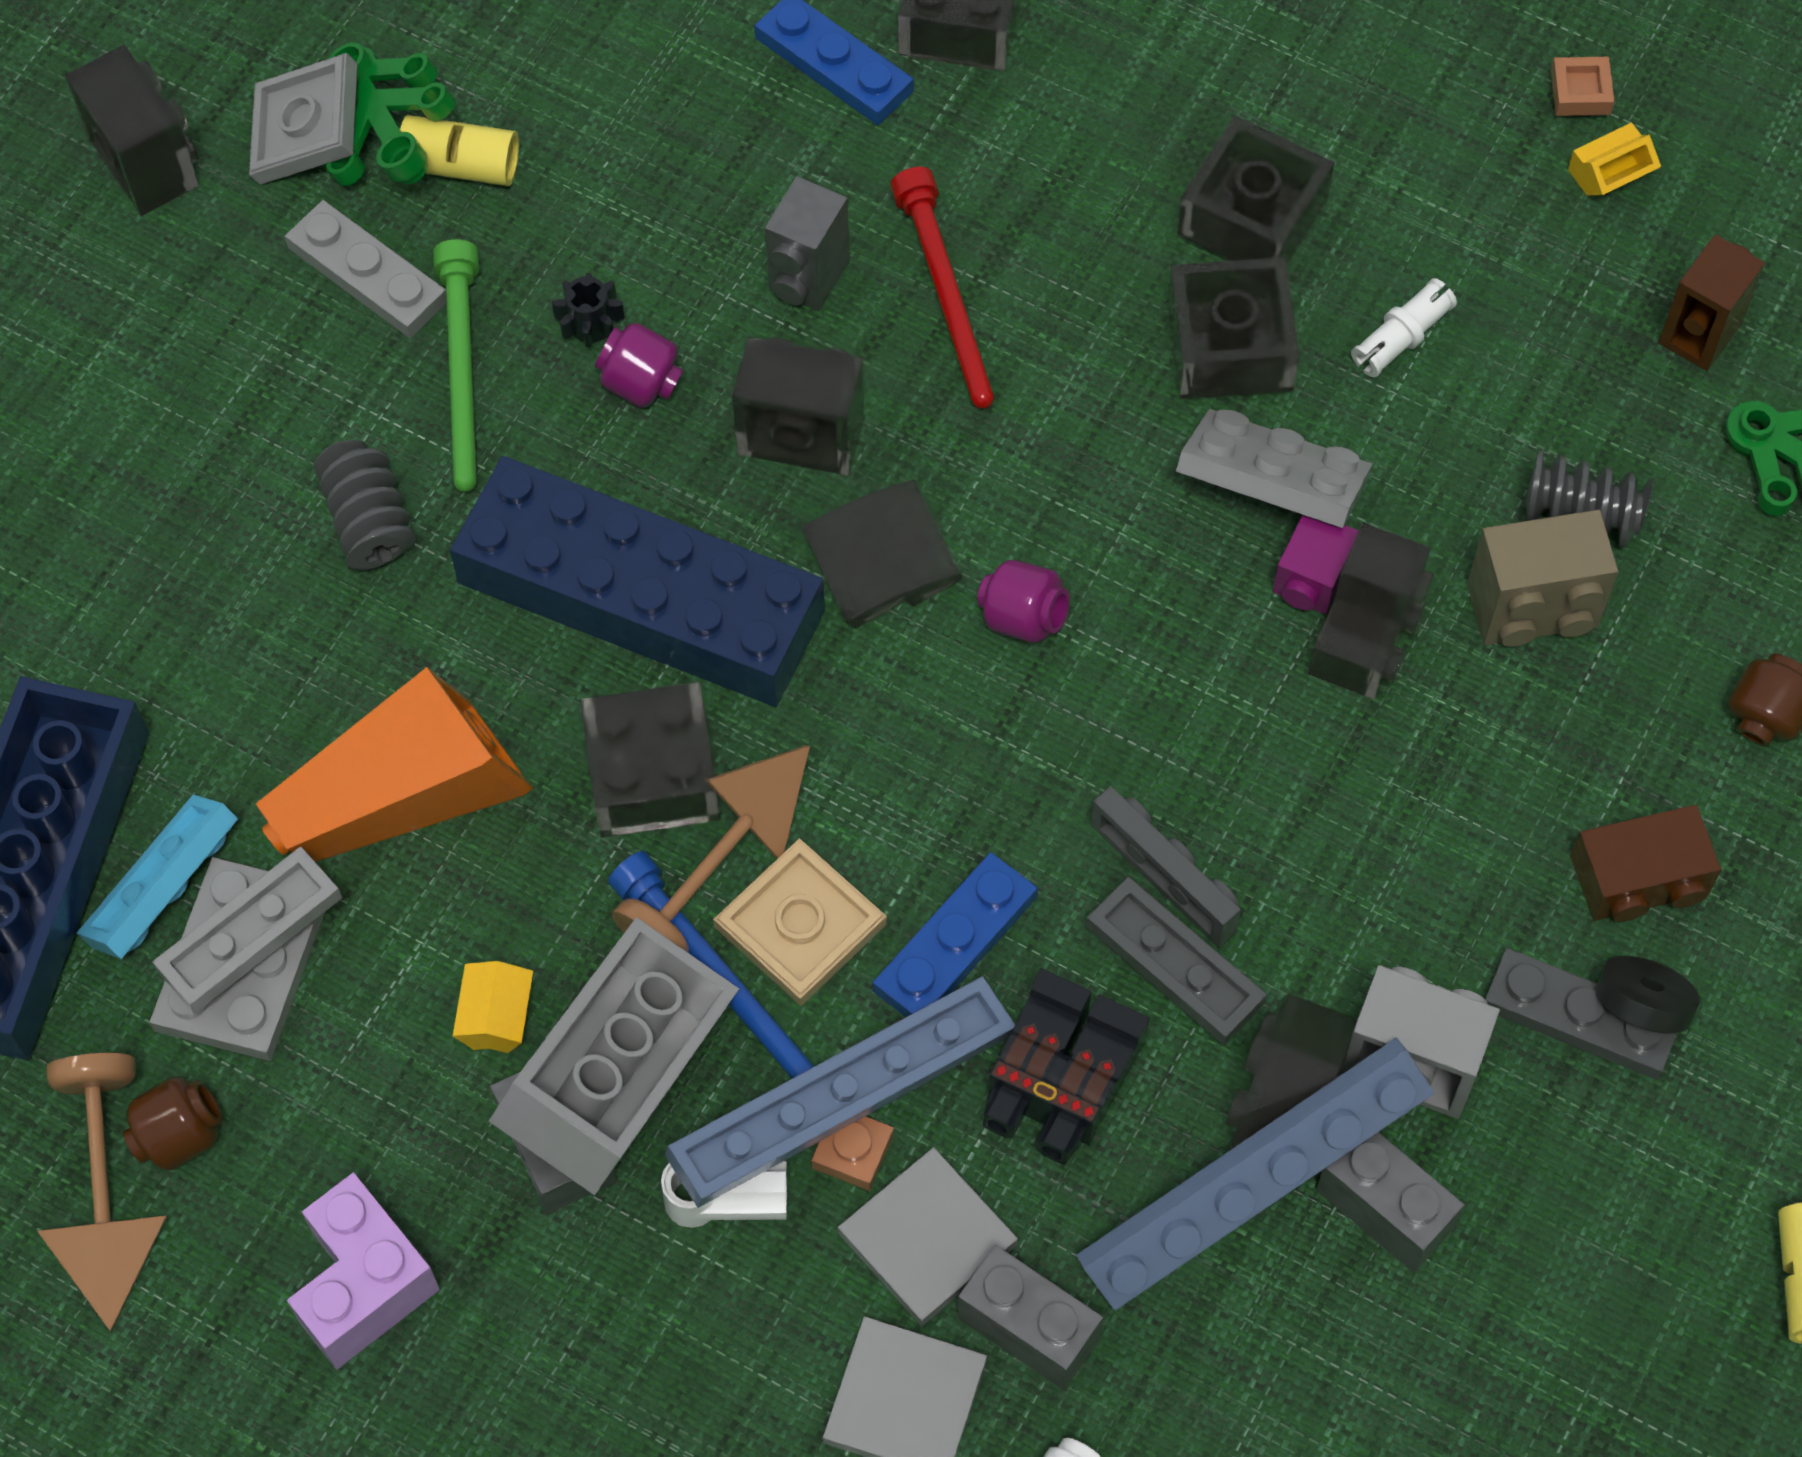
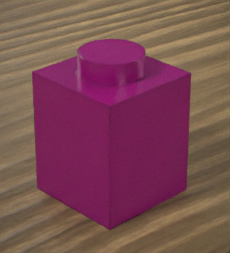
[1273,515,1360,615]

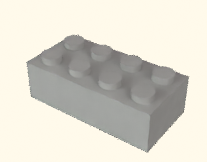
[489,917,739,1195]

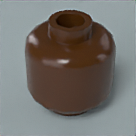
[1727,653,1802,747]
[123,1076,223,1170]

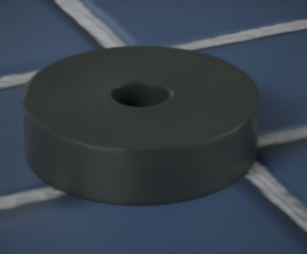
[1596,956,1700,1034]

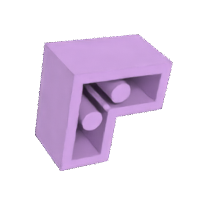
[287,1172,440,1370]

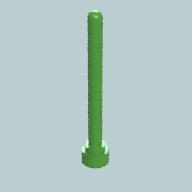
[433,239,479,492]

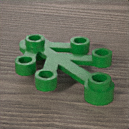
[326,42,455,186]
[1726,401,1802,516]

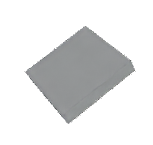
[249,53,357,185]
[838,1147,1018,1327]
[823,1317,987,1457]

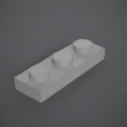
[284,200,447,339]
[152,846,342,1014]

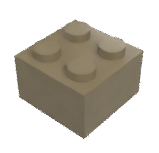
[1467,509,1618,647]

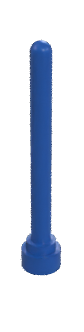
[608,851,814,1079]

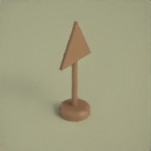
[612,745,810,953]
[37,1053,167,1332]

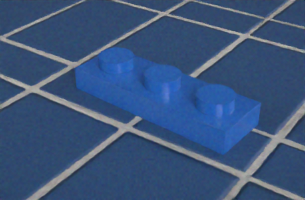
[755,0,914,126]
[872,852,1038,1017]

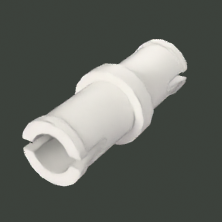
[1351,278,1457,378]

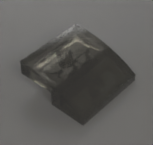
[802,480,963,629]

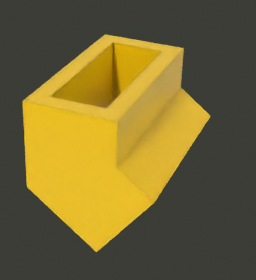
[1568,122,1661,195]
[453,961,533,1053]

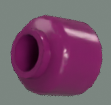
[594,323,684,408]
[977,560,1070,643]

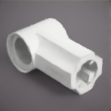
[661,1161,787,1228]

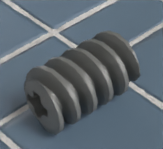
[314,440,416,571]
[1524,449,1654,548]

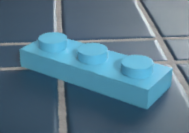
[77,795,238,959]

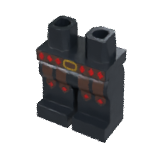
[983,968,1150,1164]

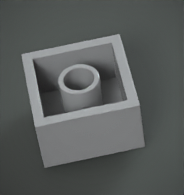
[1341,965,1500,1119]

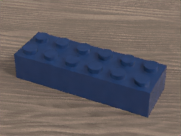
[450,455,825,708]
[0,676,149,1061]

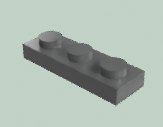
[1091,786,1241,948]
[1086,876,1267,1046]
[1485,947,1677,1080]

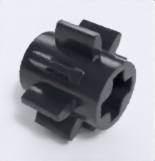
[552,273,625,347]

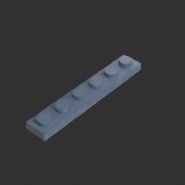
[664,976,1016,1208]
[1076,1037,1435,1310]

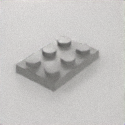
[1176,409,1373,528]
[149,857,325,1061]

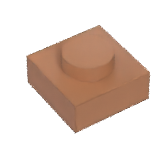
[1551,57,1614,116]
[811,1116,894,1191]

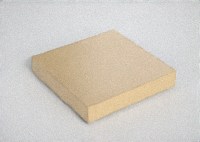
[713,838,887,1006]

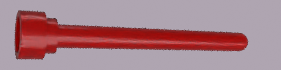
[890,167,994,409]

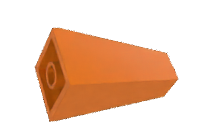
[256,667,533,862]

